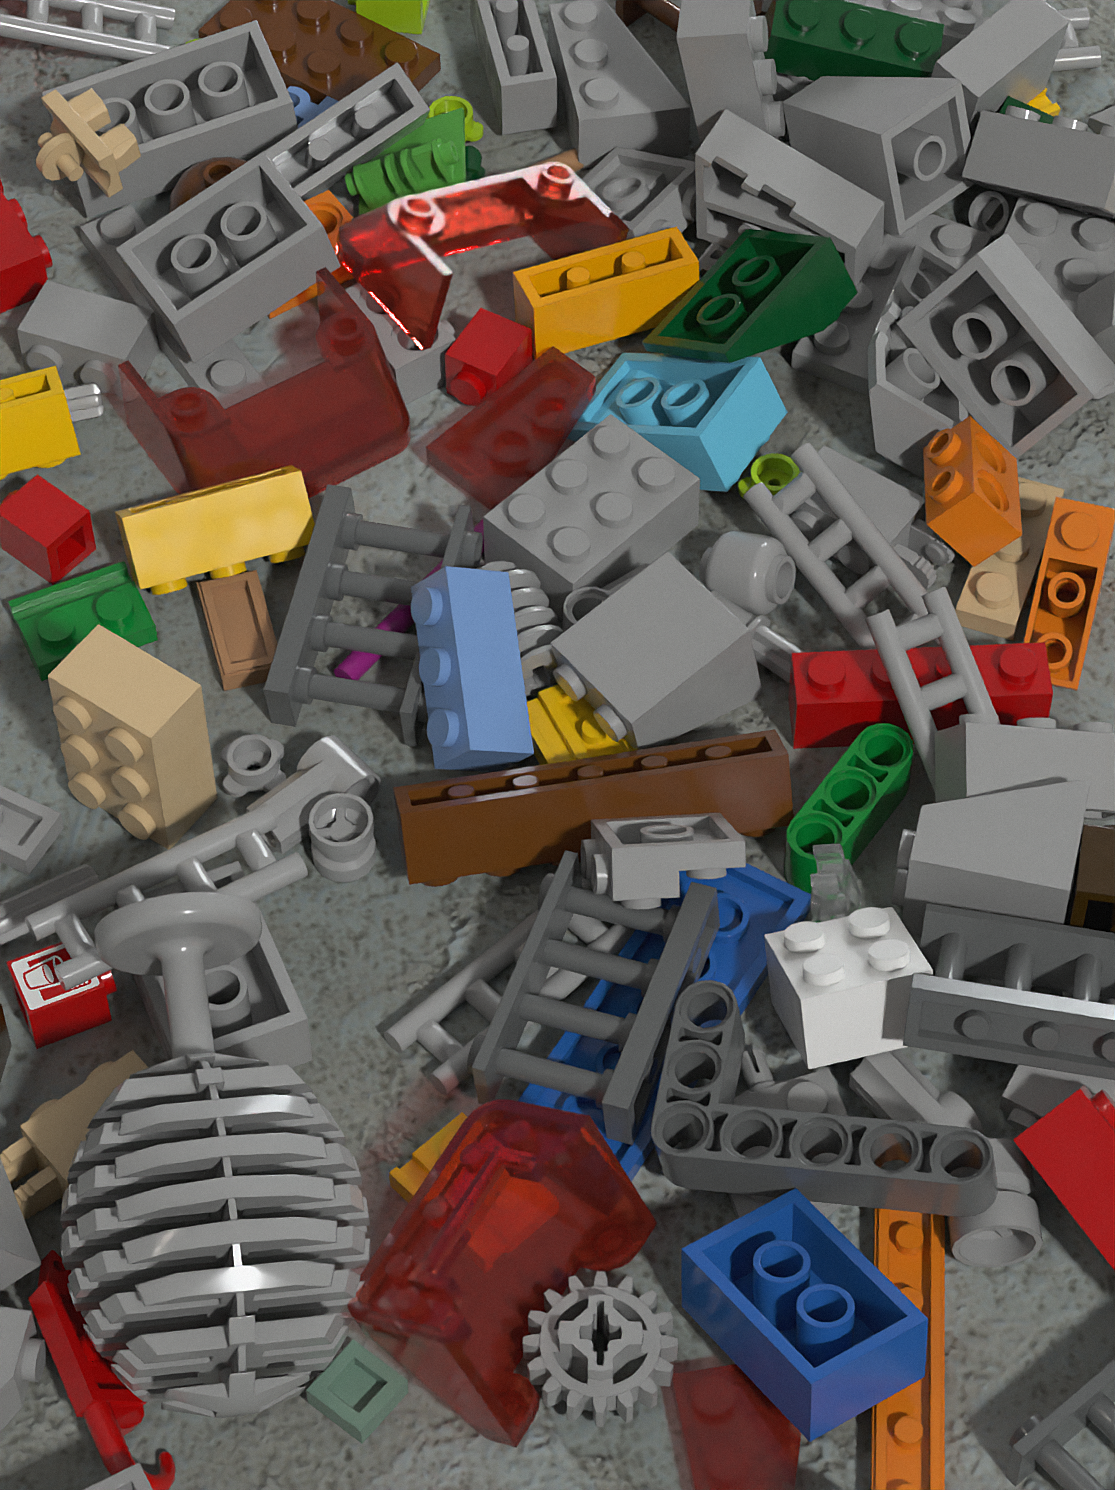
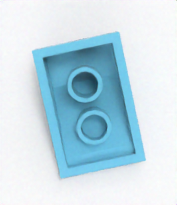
[562,352,788,492]

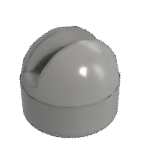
[969,191,1016,239]

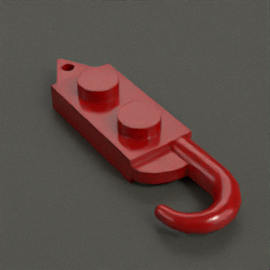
[28,1250,176,1490]

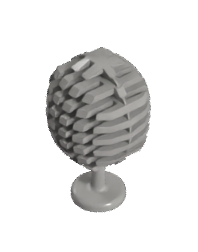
[60,892,371,1418]

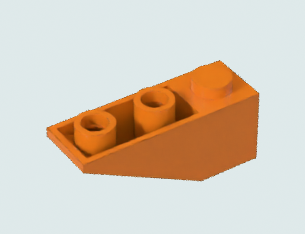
[1023,497,1115,691]

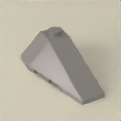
[868,245,968,477]

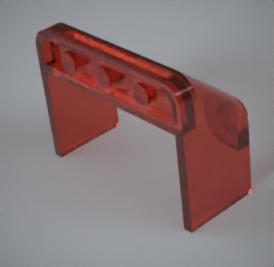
[334,162,630,350]
[118,267,411,499]

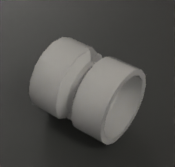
[947,1138,1043,1267]

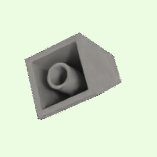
[782,76,975,236]
[551,551,763,750]
[892,780,1091,936]

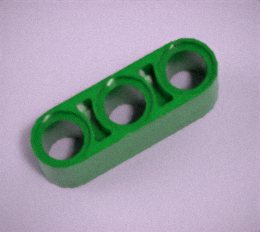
[784,723,914,895]

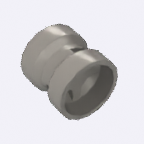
[308,793,376,883]

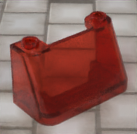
[347,1099,657,1448]

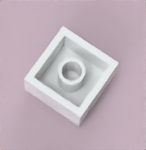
[764,907,933,1069]

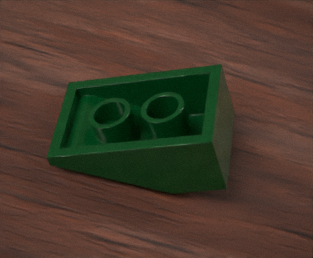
[642,229,858,363]

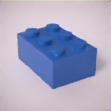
[681,1188,928,1442]

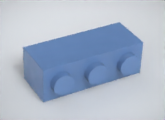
[411,566,534,772]

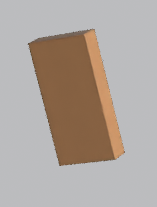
[196,570,278,691]

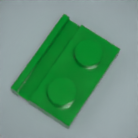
[8,561,158,681]

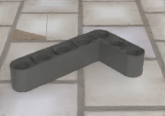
[651,980,998,1217]

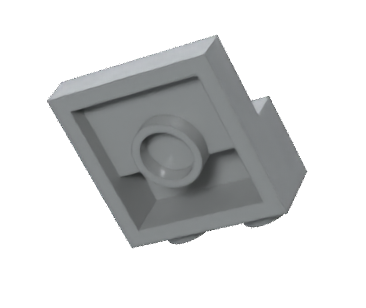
[547,147,696,248]
[580,813,746,909]

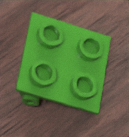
[345,108,466,224]

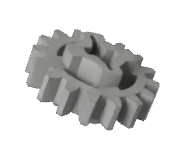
[523,1271,678,1427]

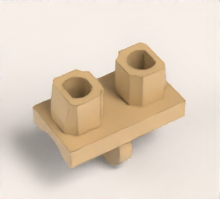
[36,88,141,198]

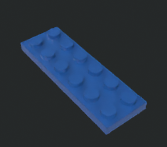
[494,863,813,1210]

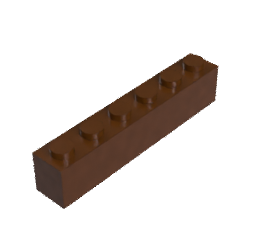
[393,729,794,887]

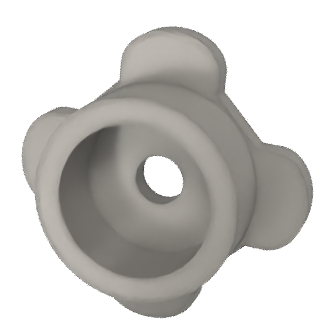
[221,734,286,797]

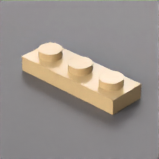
[955,477,1065,641]

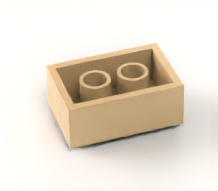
[48,624,217,850]

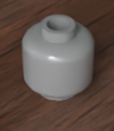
[699,530,796,616]

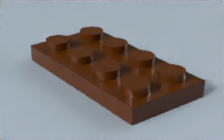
[198,0,441,105]

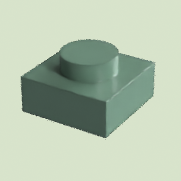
[306,1339,409,1444]

